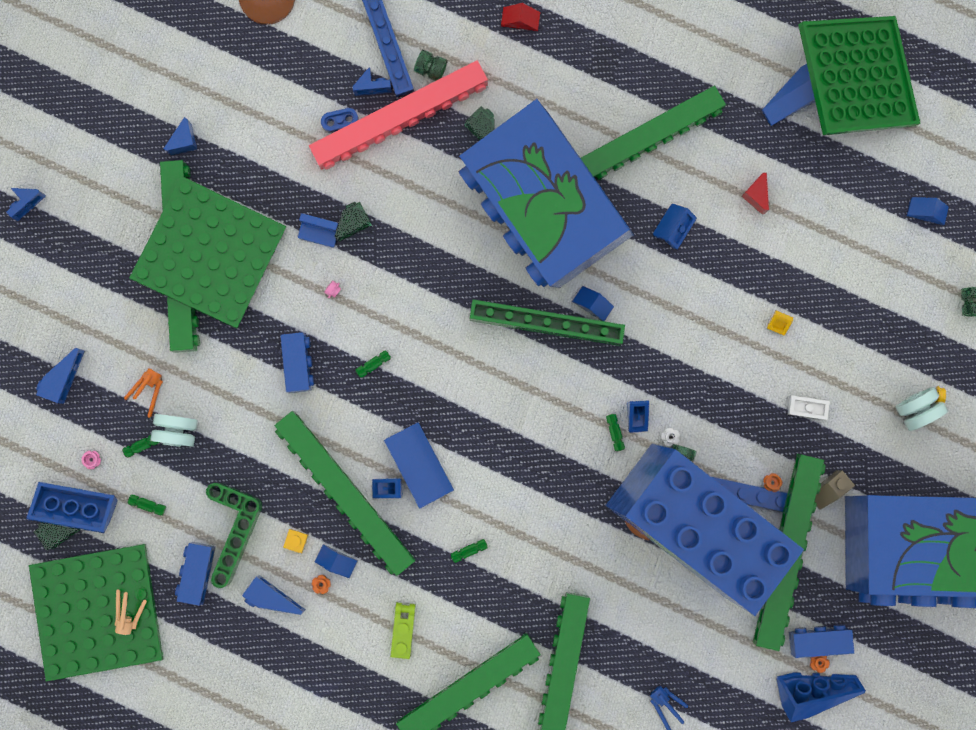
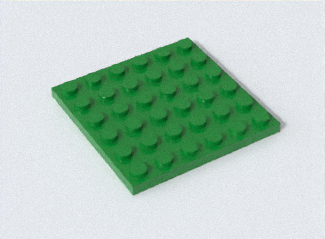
[798,16,921,136]
[129,176,286,329]
[29,544,164,681]

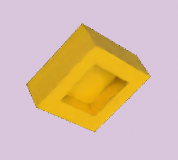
[767,310,793,336]
[283,529,308,553]

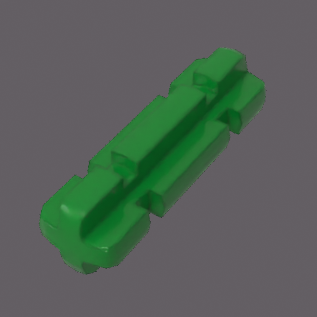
[356,350,391,378]
[606,414,625,451]
[122,435,160,458]
[127,495,166,516]
[451,539,488,563]

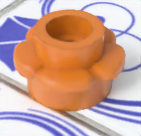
[763,473,782,492]
[312,575,331,594]
[810,656,830,673]

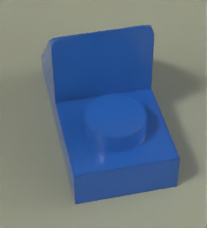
[353,67,392,96]
[6,188,46,221]

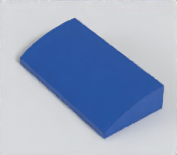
[384,422,454,509]
[26,482,118,533]

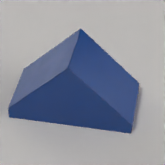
[164,117,197,155]
[907,197,949,225]
[572,286,614,321]
[626,400,649,432]
[372,478,403,498]
[315,544,358,578]

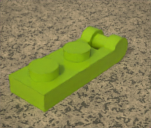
[390,602,416,659]

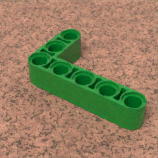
[206,483,263,588]

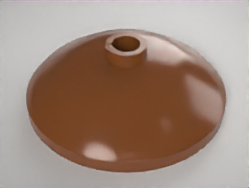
[239,0,295,25]

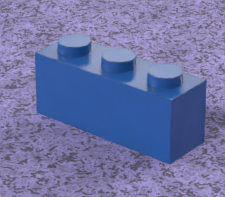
[280,332,314,393]
[175,542,216,606]
[789,624,855,658]

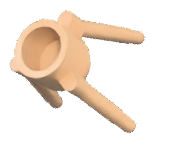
[115,590,147,635]

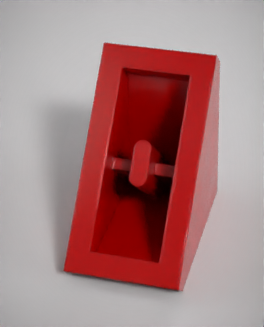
[501,3,540,31]
[741,172,769,214]

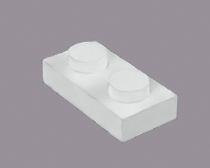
[787,395,830,420]

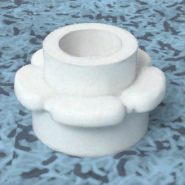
[661,428,680,447]

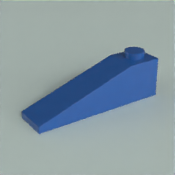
[762,64,815,126]
[776,672,866,722]

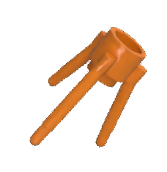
[124,368,163,418]

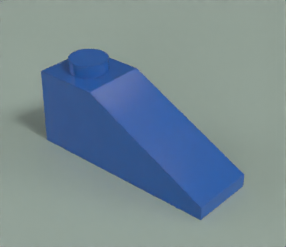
[36,347,85,404]
[242,575,306,615]

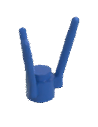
[649,685,688,730]

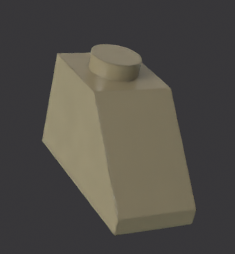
[815,470,855,510]

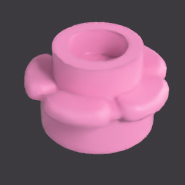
[324,280,341,298]
[82,451,101,469]

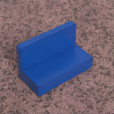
[653,204,697,250]
[298,213,340,248]

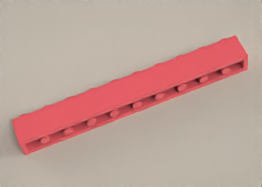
[308,60,488,170]

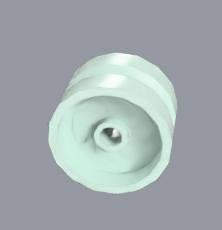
[895,387,948,431]
[150,414,198,447]

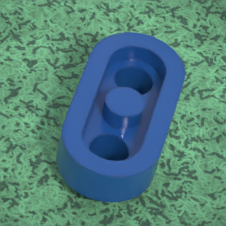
[321,108,359,133]

